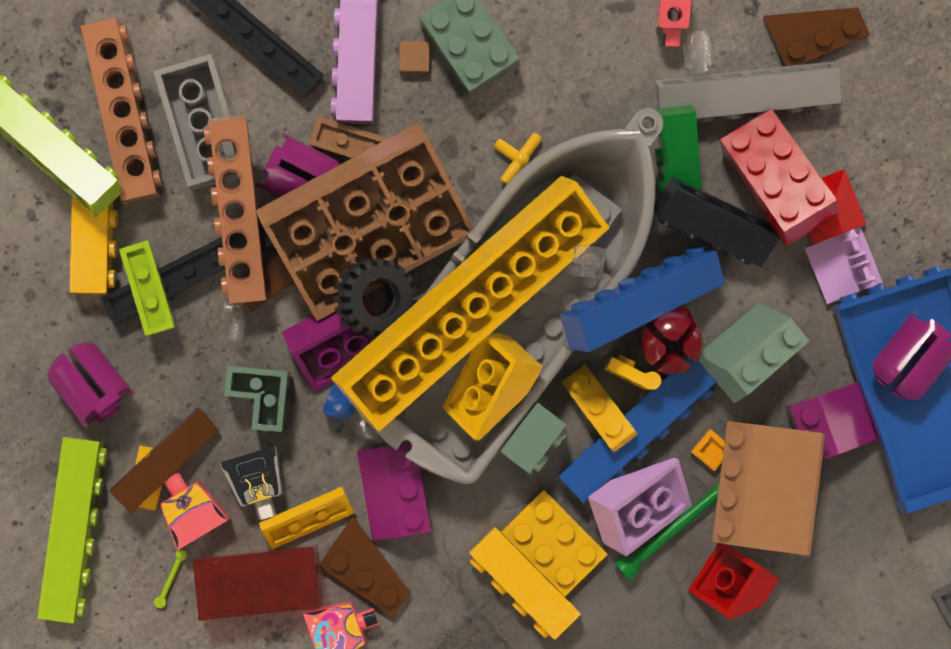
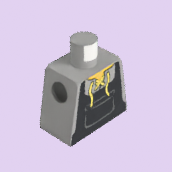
[220,445,284,520]

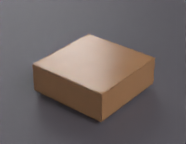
[399,41,430,73]

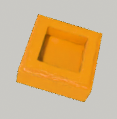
[690,429,725,471]

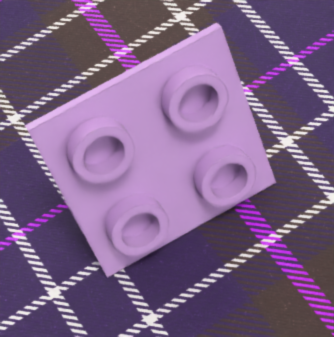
[805,227,883,304]

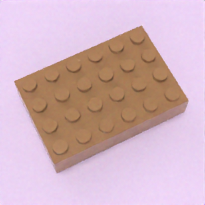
[255,123,474,321]

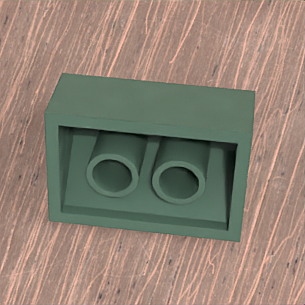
[698,303,809,403]

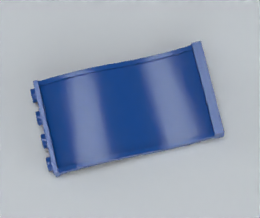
[832,265,951,514]

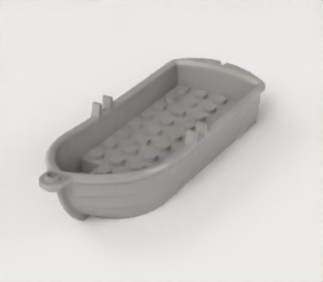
[373,108,663,484]

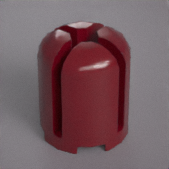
[637,305,704,375]

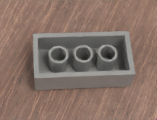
[153,54,239,191]

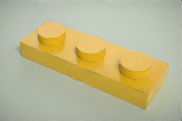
[561,365,638,452]
[259,487,355,549]

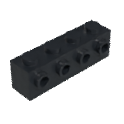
[654,176,780,267]

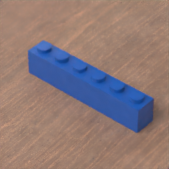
[560,245,725,352]
[558,356,716,503]

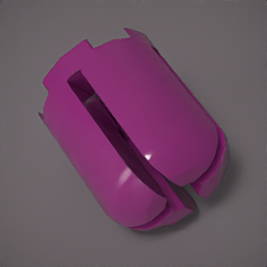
[256,132,340,197]
[872,312,951,401]
[47,342,134,430]

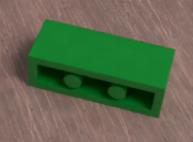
[651,105,702,195]

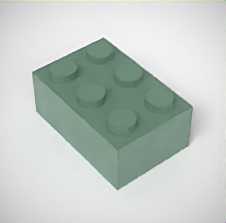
[419,0,520,97]

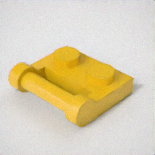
[603,355,661,390]

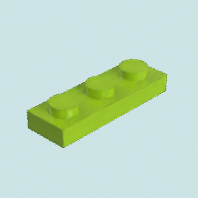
[119,240,176,336]

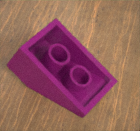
[785,382,879,460]

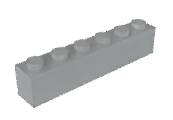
[655,61,841,122]

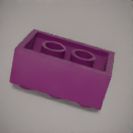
[281,295,377,392]
[357,442,432,540]

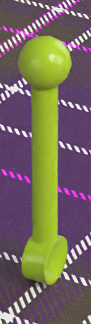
[154,549,187,608]

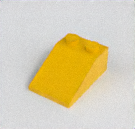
[442,332,543,441]

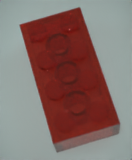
[192,544,323,621]

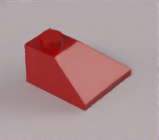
[806,169,866,246]
[688,543,780,620]

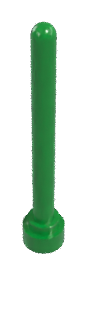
[614,484,719,581]

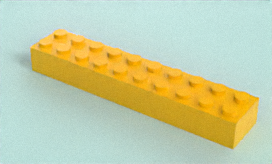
[331,176,610,432]

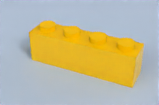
[70,197,118,295]
[469,526,581,640]

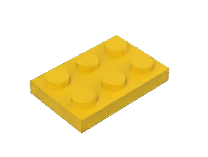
[501,489,608,597]

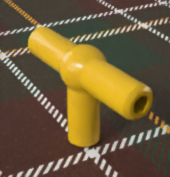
[494,133,542,185]

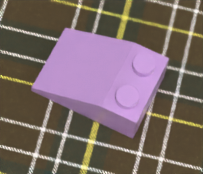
[588,458,692,556]

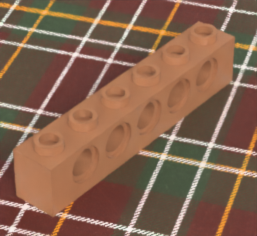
[81,17,164,204]
[204,115,267,304]

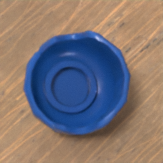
[323,383,357,420]

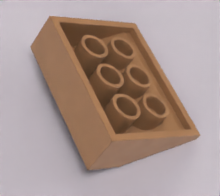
[712,421,825,556]

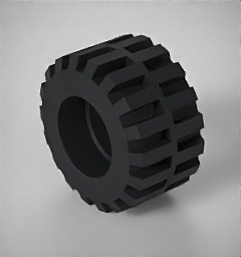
[333,259,417,337]

